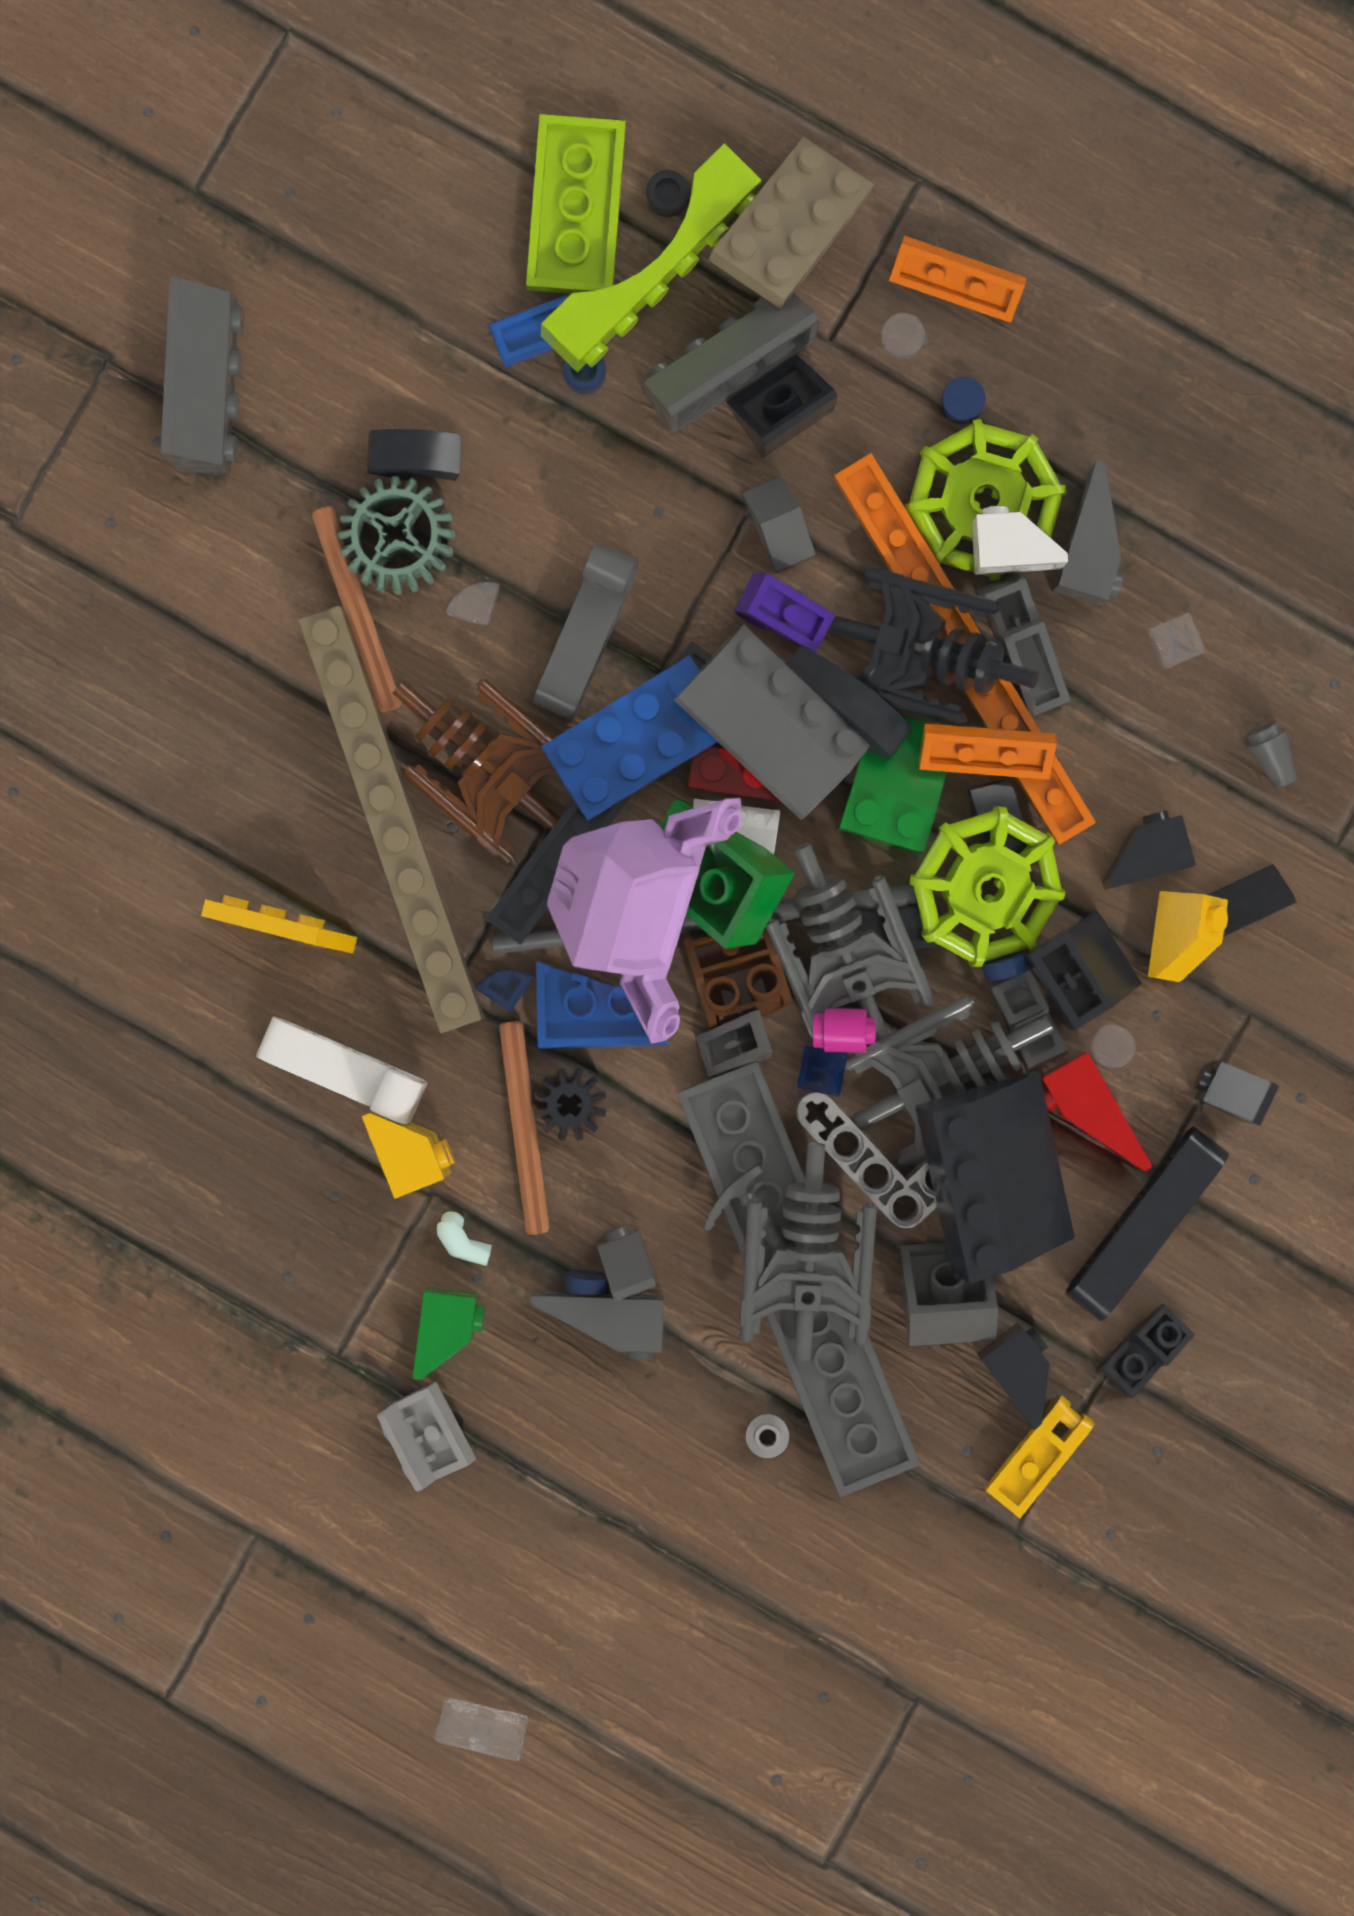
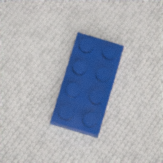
[541,656,718,823]

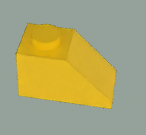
[1148,891,1228,982]

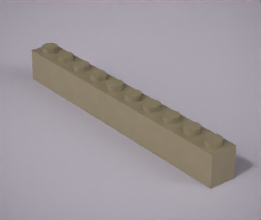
[298,606,486,1034]

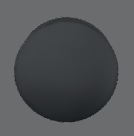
[646,170,689,217]

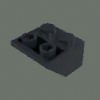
[1024,911,1142,1030]

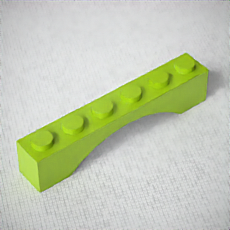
[540,143,762,372]

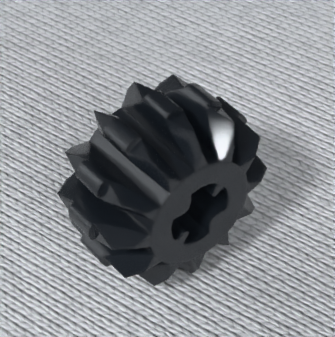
[534,1068,607,1141]

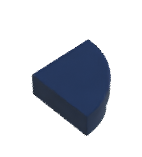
[475,969,535,1012]

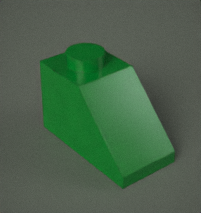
[412,1287,485,1380]

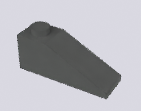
[1052,460,1124,607]
[532,1291,664,1360]

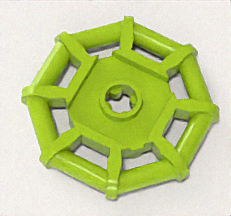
[904,419,1067,581]
[909,806,1066,967]

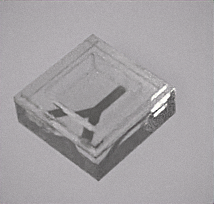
[1147,612,1206,670]

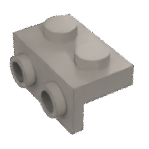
[377,1382,476,1492]

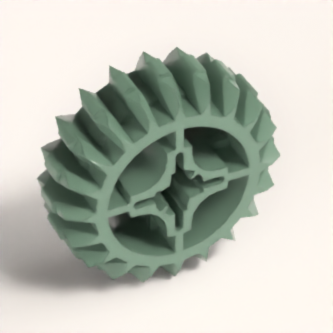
[338,476,456,595]

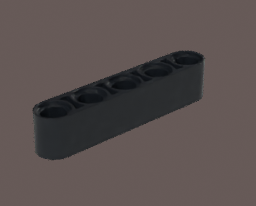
[1065,1126,1229,1321]

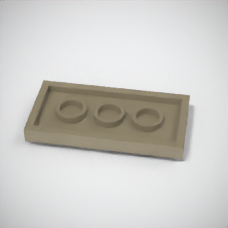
[709,137,874,309]

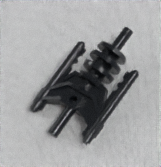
[831,567,1039,726]

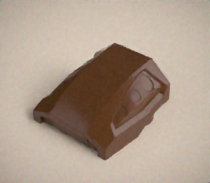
[683,927,792,1028]

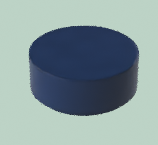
[563,358,606,395]
[941,377,986,423]
[982,953,1027,981]
[565,1270,609,1297]

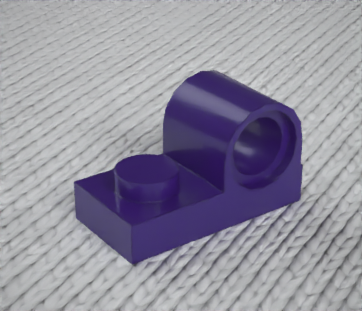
[733,573,835,653]

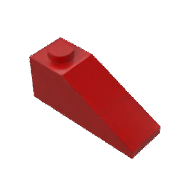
[1040,1052,1152,1171]

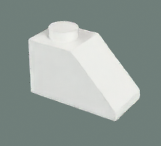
[972,506,1068,575]

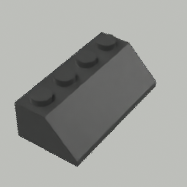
[161,277,244,474]
[643,293,820,436]
[674,625,871,820]

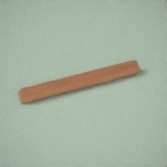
[312,506,401,713]
[499,1021,549,1235]

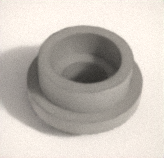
[746,1414,789,1458]

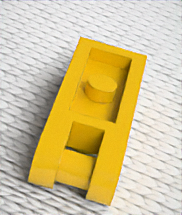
[984,1394,1095,1518]

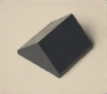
[726,354,838,458]

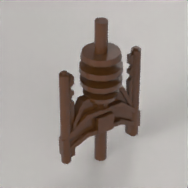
[392,678,561,865]

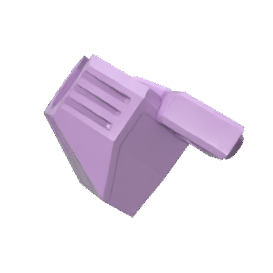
[547,798,742,1044]

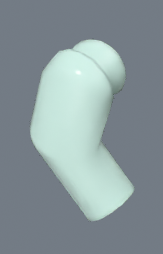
[437,1211,492,1266]

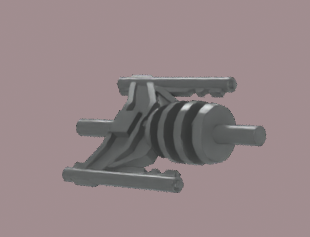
[766,843,935,1049]
[842,995,1054,1169]
[739,1143,877,1361]

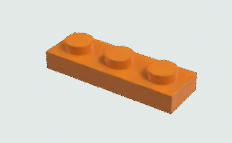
[889,235,1027,323]
[919,723,1057,780]

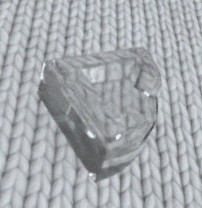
[446,582,500,628]

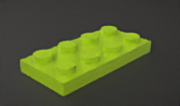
[526,114,626,294]

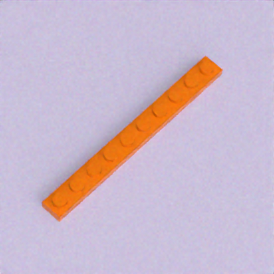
[833,453,1096,846]

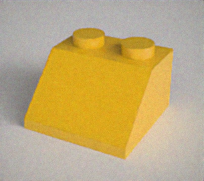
[362,1112,455,1199]

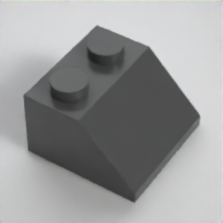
[900,1242,998,1346]

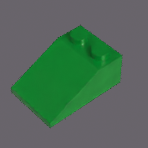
[837,715,947,856]
[660,800,795,949]

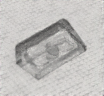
[434,1698,528,1761]

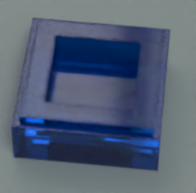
[797,1045,848,1097]

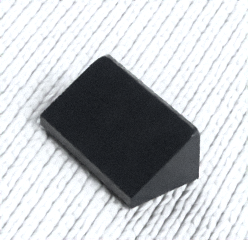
[1208,864,1297,937]

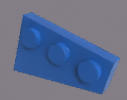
[536,961,668,1049]

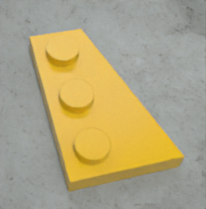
[201,895,358,954]

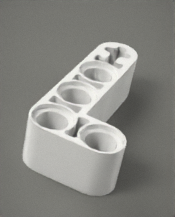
[256,1016,428,1124]

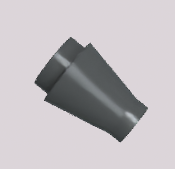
[1245,720,1299,788]

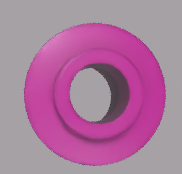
[813,1008,876,1053]

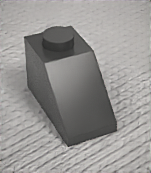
[597,1224,657,1301]

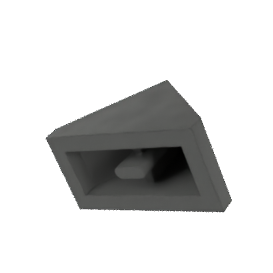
[741,476,815,573]
[696,1010,773,1077]

